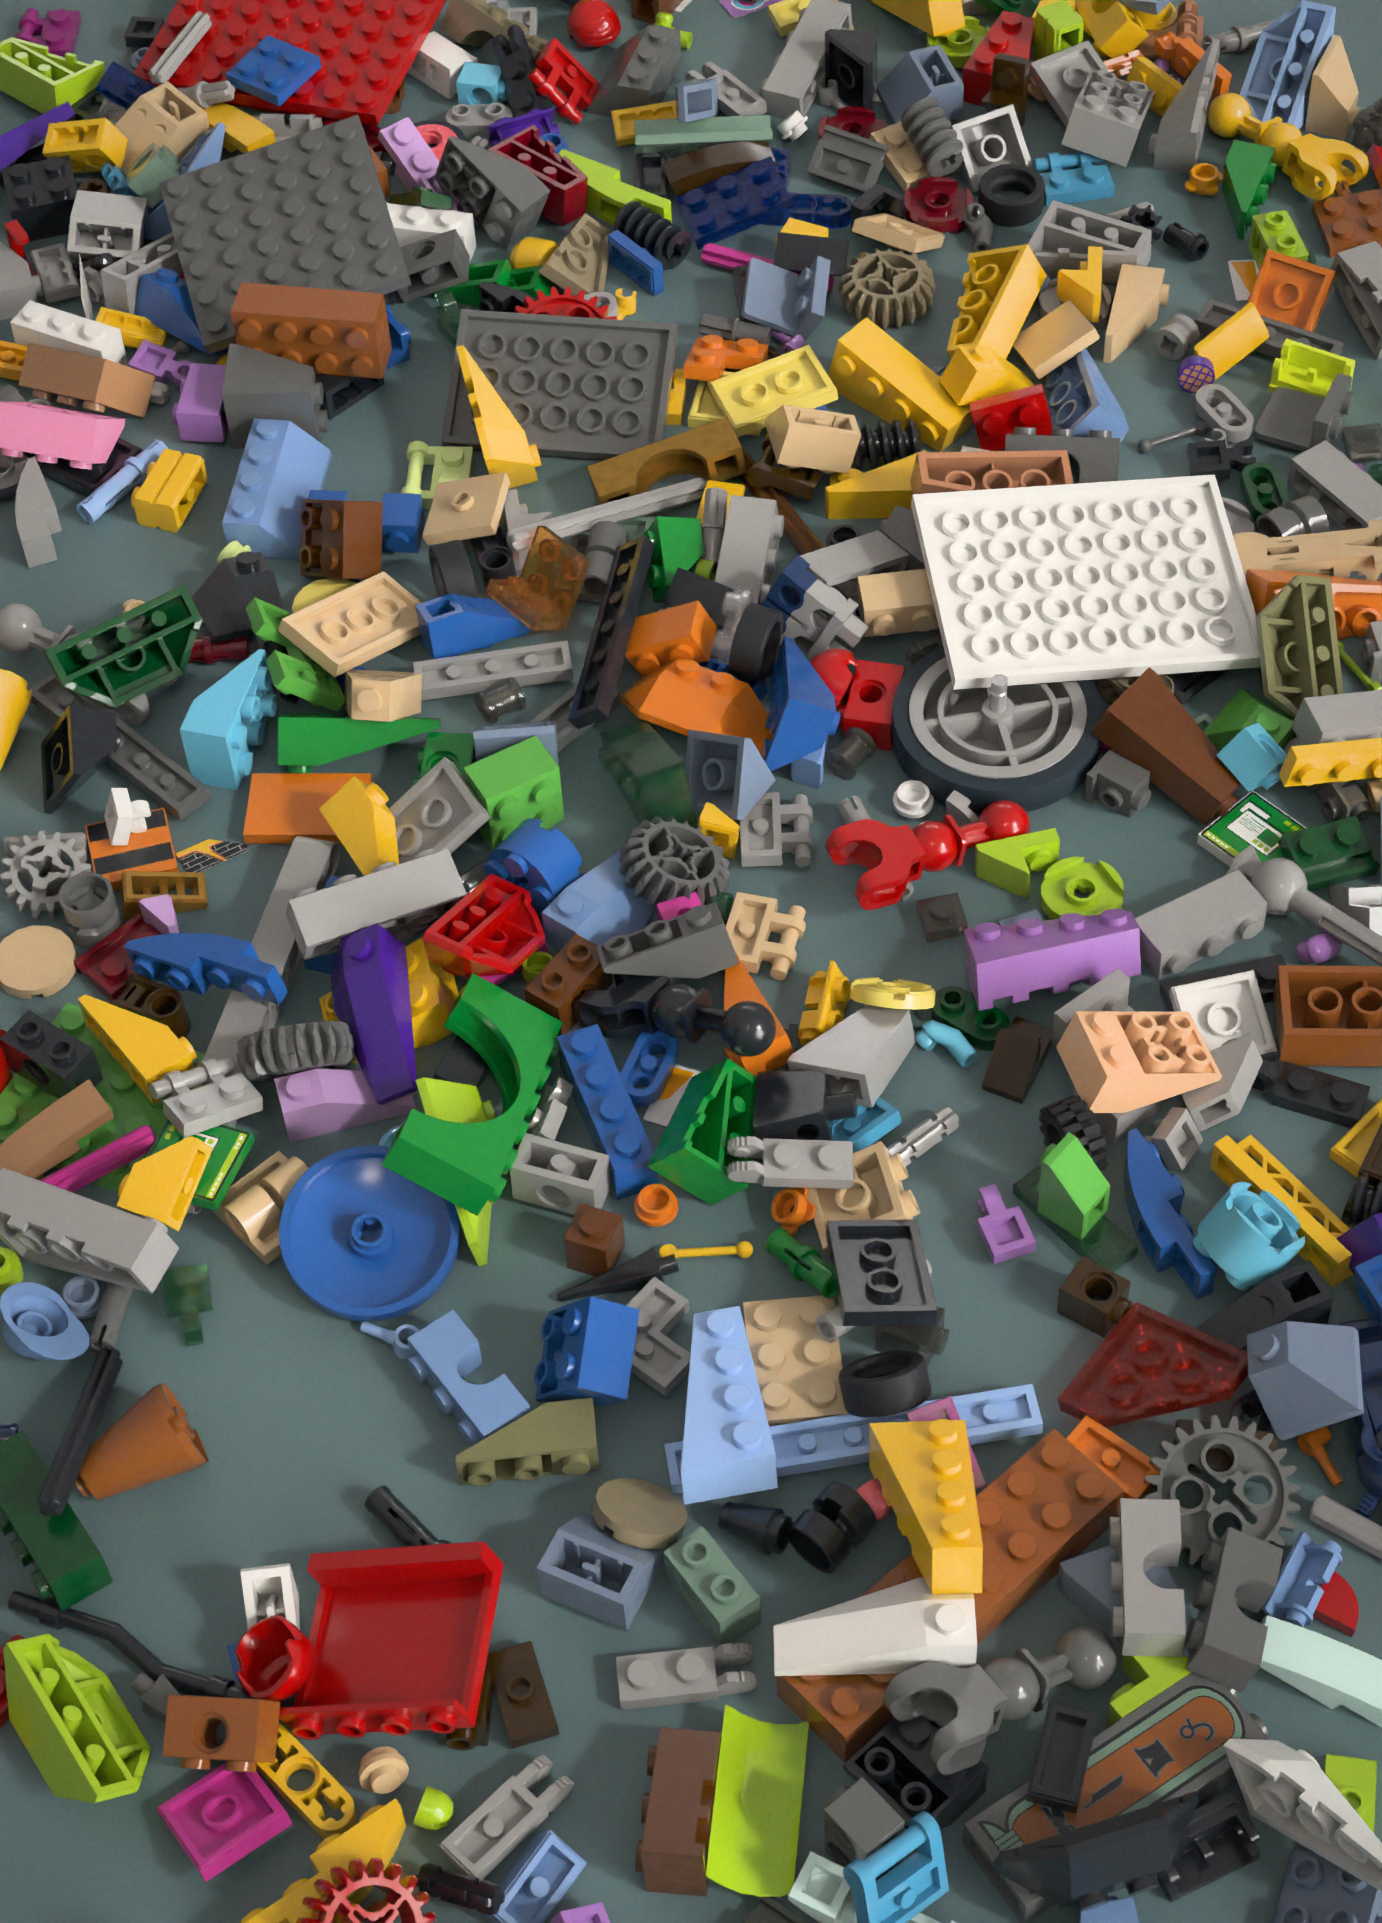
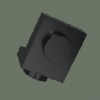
[850,183,904,237]

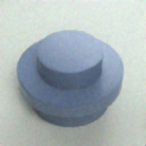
[61,1276,105,1320]

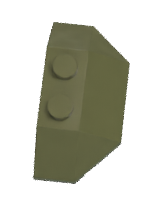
[1255,575,1344,719]

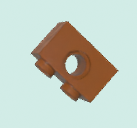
[162,1695,280,1772]

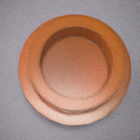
[634,1184,678,1227]

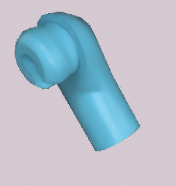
[915,1020,978,1067]

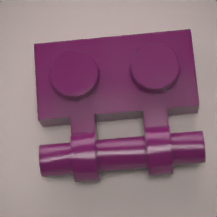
[15,8,81,57]

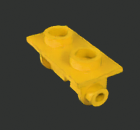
[797,960,851,1046]

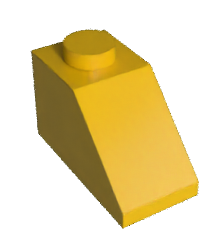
[116,1136,213,1232]

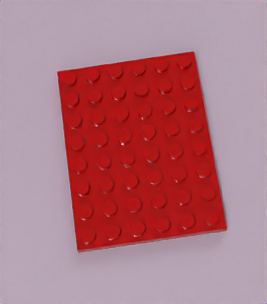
[131,0,447,126]

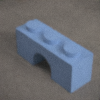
[407,1310,531,1447]

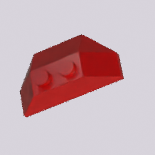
[423,873,546,978]

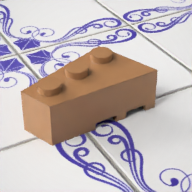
[19,343,155,418]

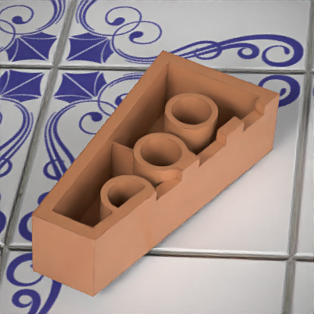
[910,450,1073,496]

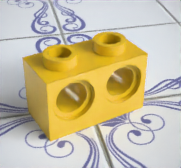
[42,118,128,174]

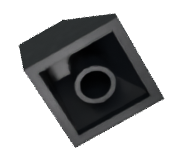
[191,552,284,643]
[41,704,121,814]

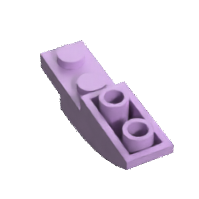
[378,117,479,226]

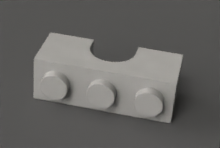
[1109,1498,1186,1657]

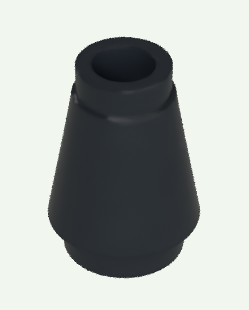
[718,1501,793,1555]

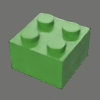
[464,735,565,851]

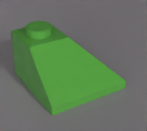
[1203,688,1297,752]

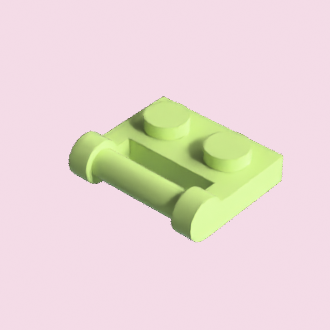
[401,441,474,509]

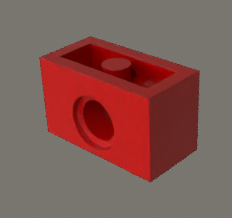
[837,660,905,751]

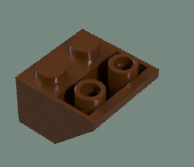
[299,499,383,579]

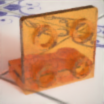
[486,526,590,630]

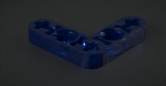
[752,147,852,229]

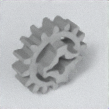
[1,830,91,919]

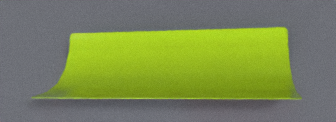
[706,1705,809,1897]

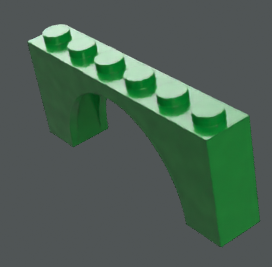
[381,973,563,1216]

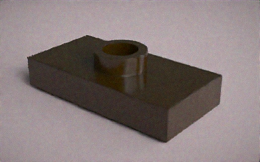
[486,1641,559,1749]

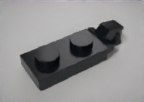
[1251,1059,1370,1128]

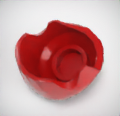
[567,0,621,49]
[809,648,860,711]
[235,1615,314,1701]

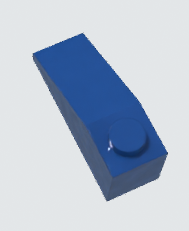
[135,268,229,357]

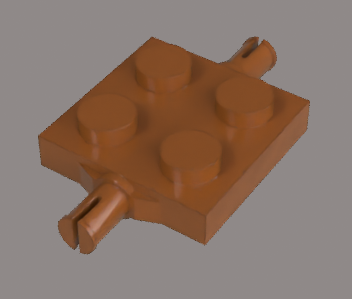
[1312,180,1382,258]

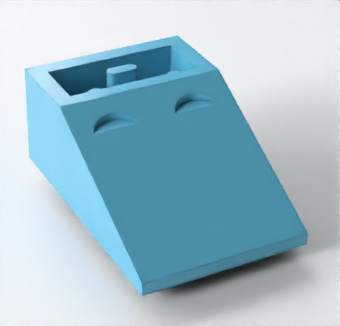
[180,649,278,790]

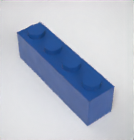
[557,1024,659,1200]

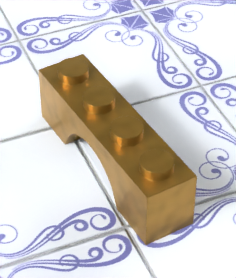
[587,417,747,505]

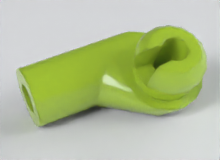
[653,12,693,49]

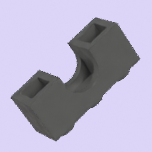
[1005,427,1120,483]
[1184,1527,1284,1692]

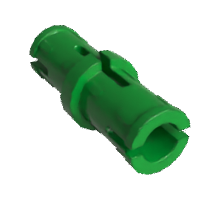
[765,1228,837,1299]

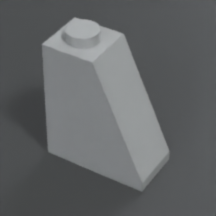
[787,1005,916,1108]

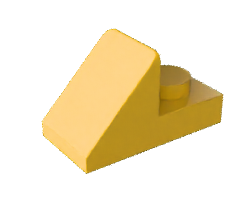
[1056,246,1103,323]

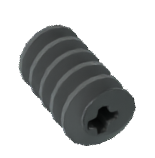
[901,97,964,177]

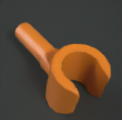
[1297,1426,1343,1487]

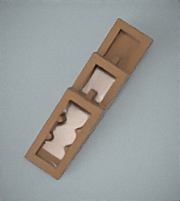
[0,1079,114,1180]

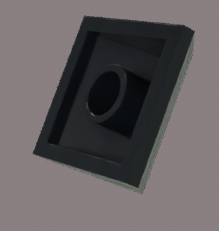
[825,29,878,111]

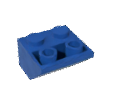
[534,1296,640,1406]

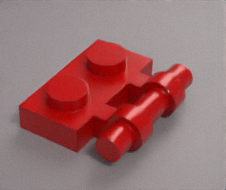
[527,37,600,125]

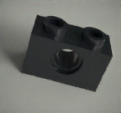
[0,1010,103,1099]

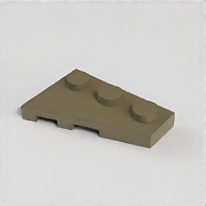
[538,213,612,296]

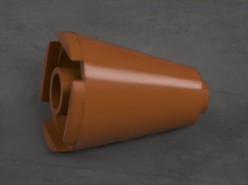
[75,1383,209,1501]

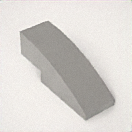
[15,457,62,568]

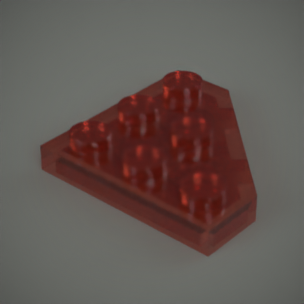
[1058,1301,1248,1427]

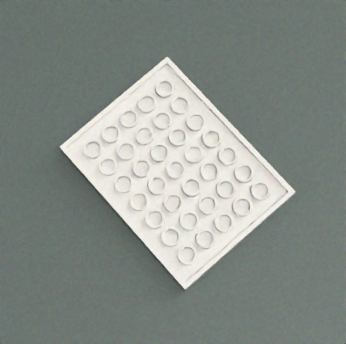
[911,475,1261,690]

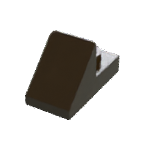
[982,53,1030,126]
[982,1016,1053,1104]

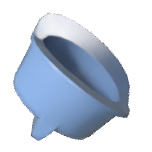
[0,1282,90,1361]

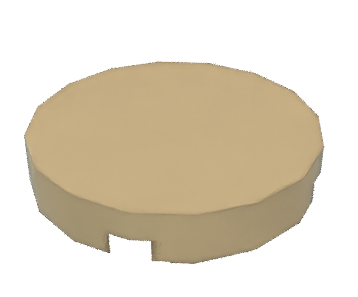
[0,925,77,999]

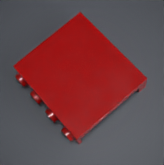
[279,1541,504,1740]

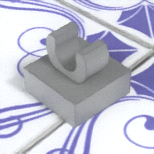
[1144,1107,1203,1171]

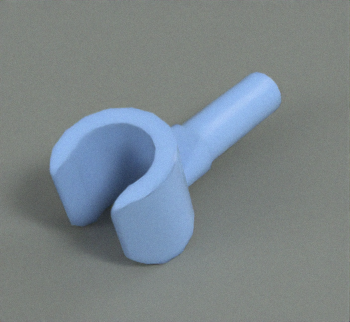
[360,1321,419,1359]

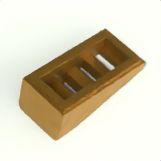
[120,871,208,920]

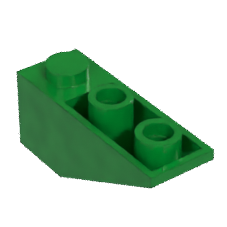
[1222,140,1278,240]

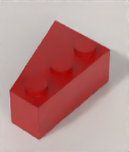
[963,11,1034,107]

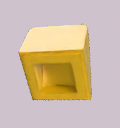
[698,802,740,859]

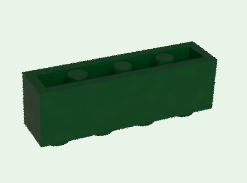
[0,1431,113,1612]

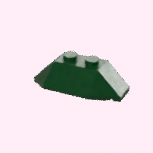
[44,585,203,709]

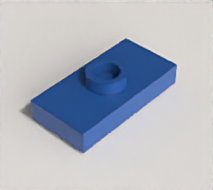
[608,230,664,297]

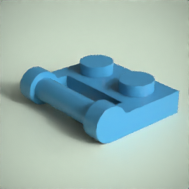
[843,1811,949,1923]

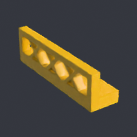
[1210,1134,1353,1288]

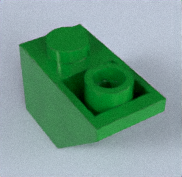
[643,516,705,603]

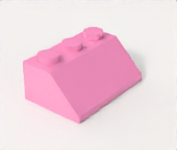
[0,401,125,469]

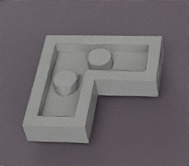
[626,1277,691,1397]

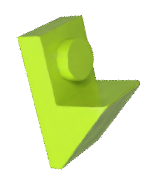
[974,828,1060,898]
[1106,1656,1192,1727]

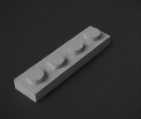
[413,640,574,701]

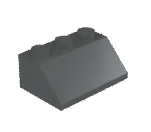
[587,25,682,117]

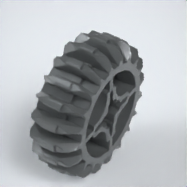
[619,815,730,907]
[237,1020,355,1082]

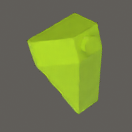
[416,1077,497,1267]

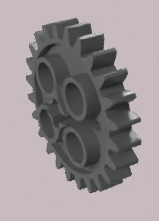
[1143,1415,1302,1572]

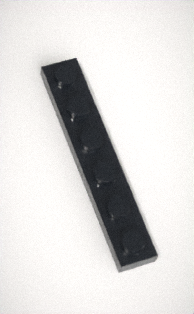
[568,535,655,730]

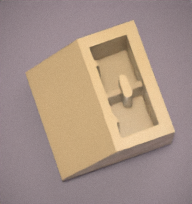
[765,405,861,474]

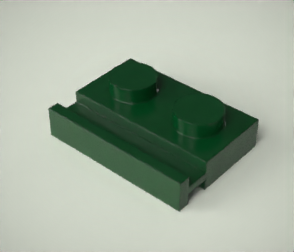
[1278,816,1380,891]

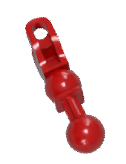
[825,800,1030,910]

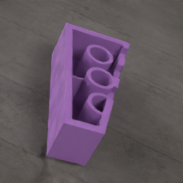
[963,909,1141,1011]

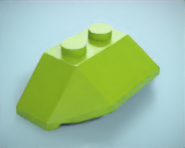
[3,1633,151,1803]

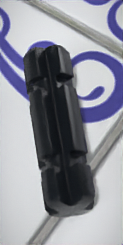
[73,253,115,279]
[415,1863,505,1915]

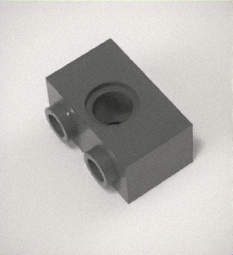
[397,229,470,302]

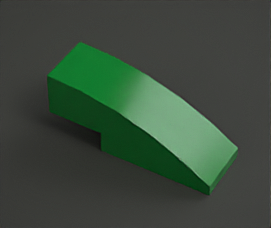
[436,258,554,308]

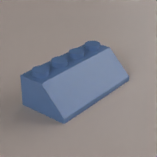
[222,418,332,560]

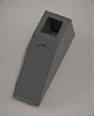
[596,902,739,979]

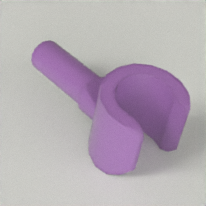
[771,328,805,352]

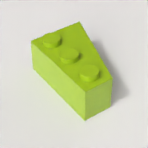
[0,37,106,114]

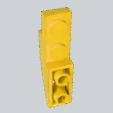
[240,1798,406,1923]

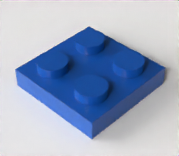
[226,35,321,106]

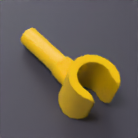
[615,288,636,320]

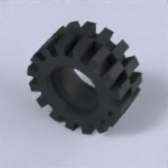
[1039,1095,1108,1171]

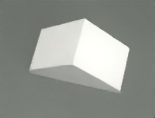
[240,1563,301,1631]

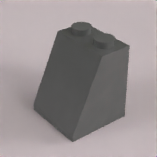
[222,344,328,449]

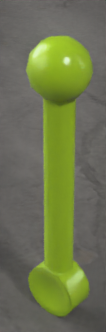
[1338,641,1382,691]

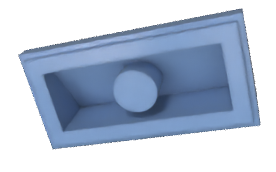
[479,1830,587,1923]

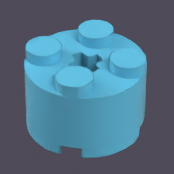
[1193,1182,1305,1291]

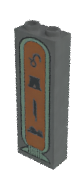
[962,1672,1270,1923]

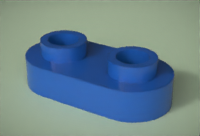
[620,1029,679,1106]

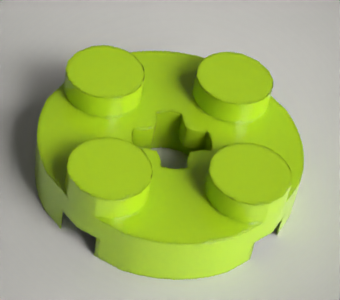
[926,16,990,68]
[1040,856,1124,920]

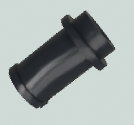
[1163,222,1209,260]

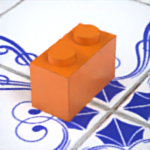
[625,600,717,677]

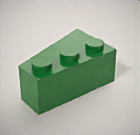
[647,1058,757,1206]

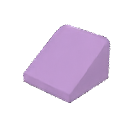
[139,894,179,934]

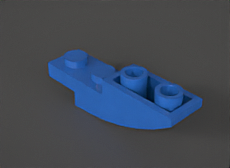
[124,933,288,1005]
[1124,1128,1218,1300]

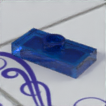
[96,61,156,110]

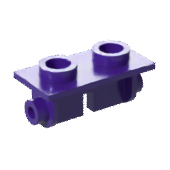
[488,107,560,147]

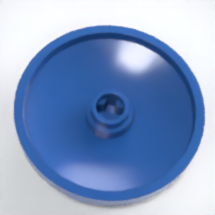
[279,1145,460,1321]

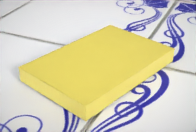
[708,345,838,438]

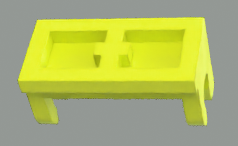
[1268,338,1355,398]

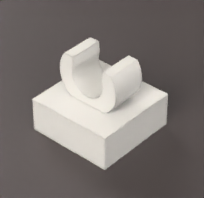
[104,788,151,846]

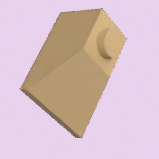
[1305,35,1361,140]

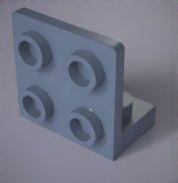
[741,256,831,341]
[1273,1850,1382,1923]

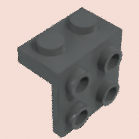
[1254,373,1355,452]

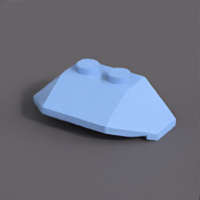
[1240,0,1336,129]

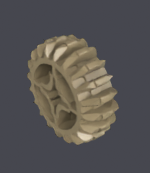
[839,247,936,330]

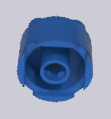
[483,818,584,914]

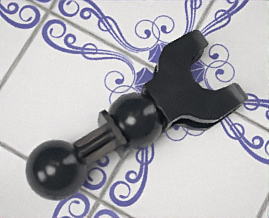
[573,974,776,1057]

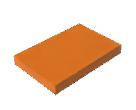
[243,773,373,844]

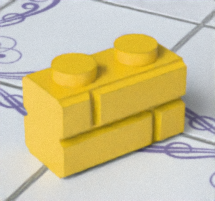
[131,448,208,533]

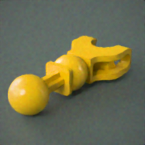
[1207,93,1369,200]

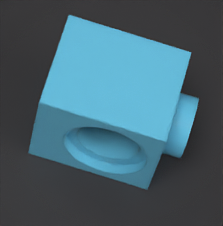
[456,62,508,105]
[1217,723,1287,792]

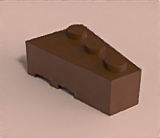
[635,1727,721,1897]

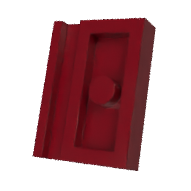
[74,914,162,1000]

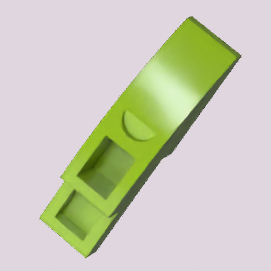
[559,149,672,226]

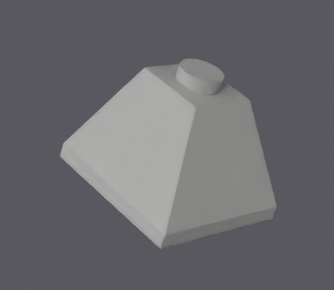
[951,104,1034,193]

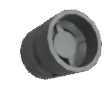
[1255,495,1329,538]
[59,872,122,950]

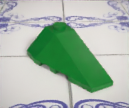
[278,713,441,773]

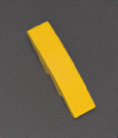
[199,102,276,153]

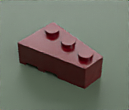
[487,124,588,227]

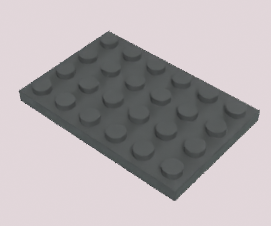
[441,309,679,460]

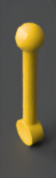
[659,1241,753,1260]

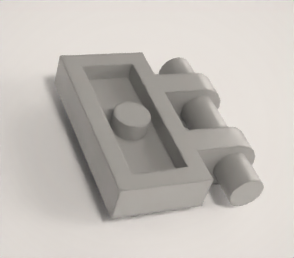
[740,792,815,867]
[149,1056,263,1138]

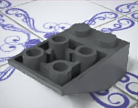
[434,136,550,250]

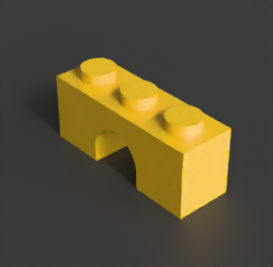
[1075,0,1149,59]

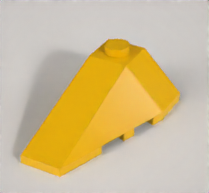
[456,345,542,489]

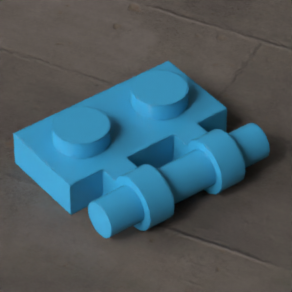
[1033,150,1115,207]

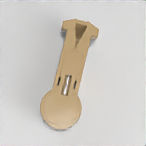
[1233,519,1382,581]

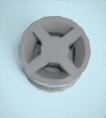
[1153,314,1200,360]

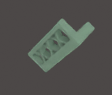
[634,115,773,157]

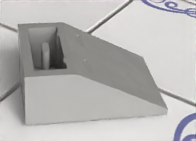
[1061,69,1155,167]

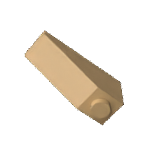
[1103,264,1170,363]

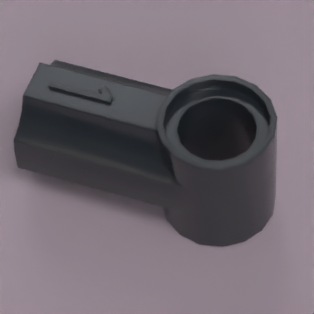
[470,527,518,598]

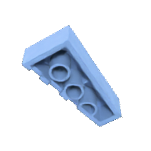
[681,1306,778,1505]

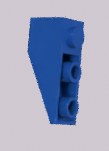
[415,594,543,659]

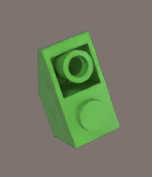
[1036,1132,1110,1240]

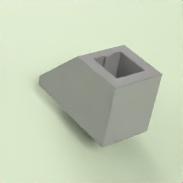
[1181,1033,1263,1132]

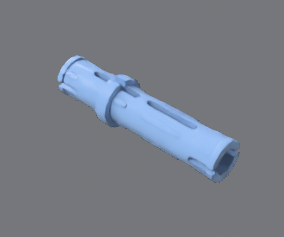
[76,439,168,524]

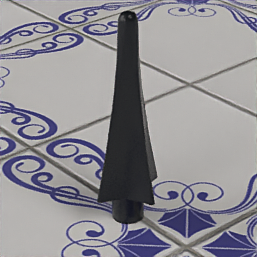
[557,1247,679,1302]

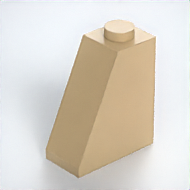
[344,669,422,722]

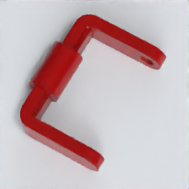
[4,219,37,276]

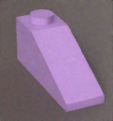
[274,1068,416,1143]

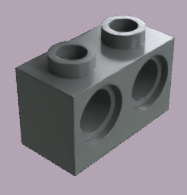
[824,1777,905,1881]

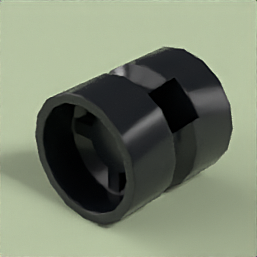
[786,1481,876,1574]

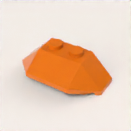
[620,658,772,754]

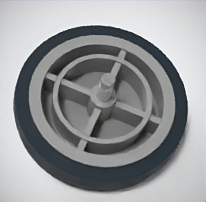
[891,646,1103,814]

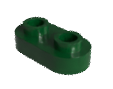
[1240,462,1290,521]
[931,986,1010,1051]

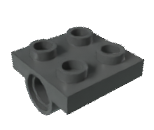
[556,521,633,603]

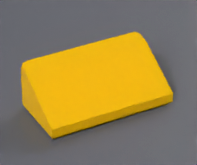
[1194,302,1269,380]

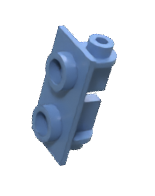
[1262,1531,1342,1627]

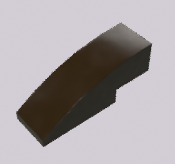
[662,141,778,203]

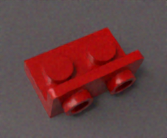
[969,383,1053,451]

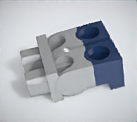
[761,555,869,661]

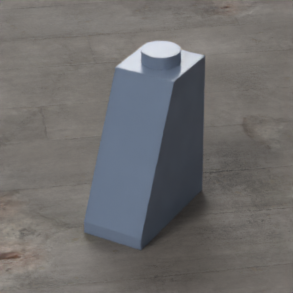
[1057,1545,1193,1657]

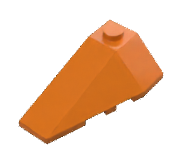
[1245,569,1382,640]

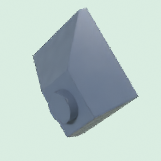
[1247,1321,1364,1441]

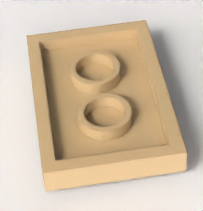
[743,1295,848,1427]

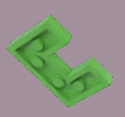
[246,597,346,712]

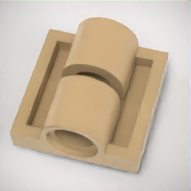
[212,1151,309,1265]

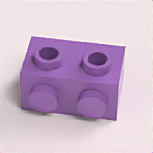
[172,363,228,443]

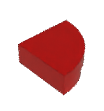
[1313,1571,1359,1637]

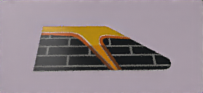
[176,839,249,872]

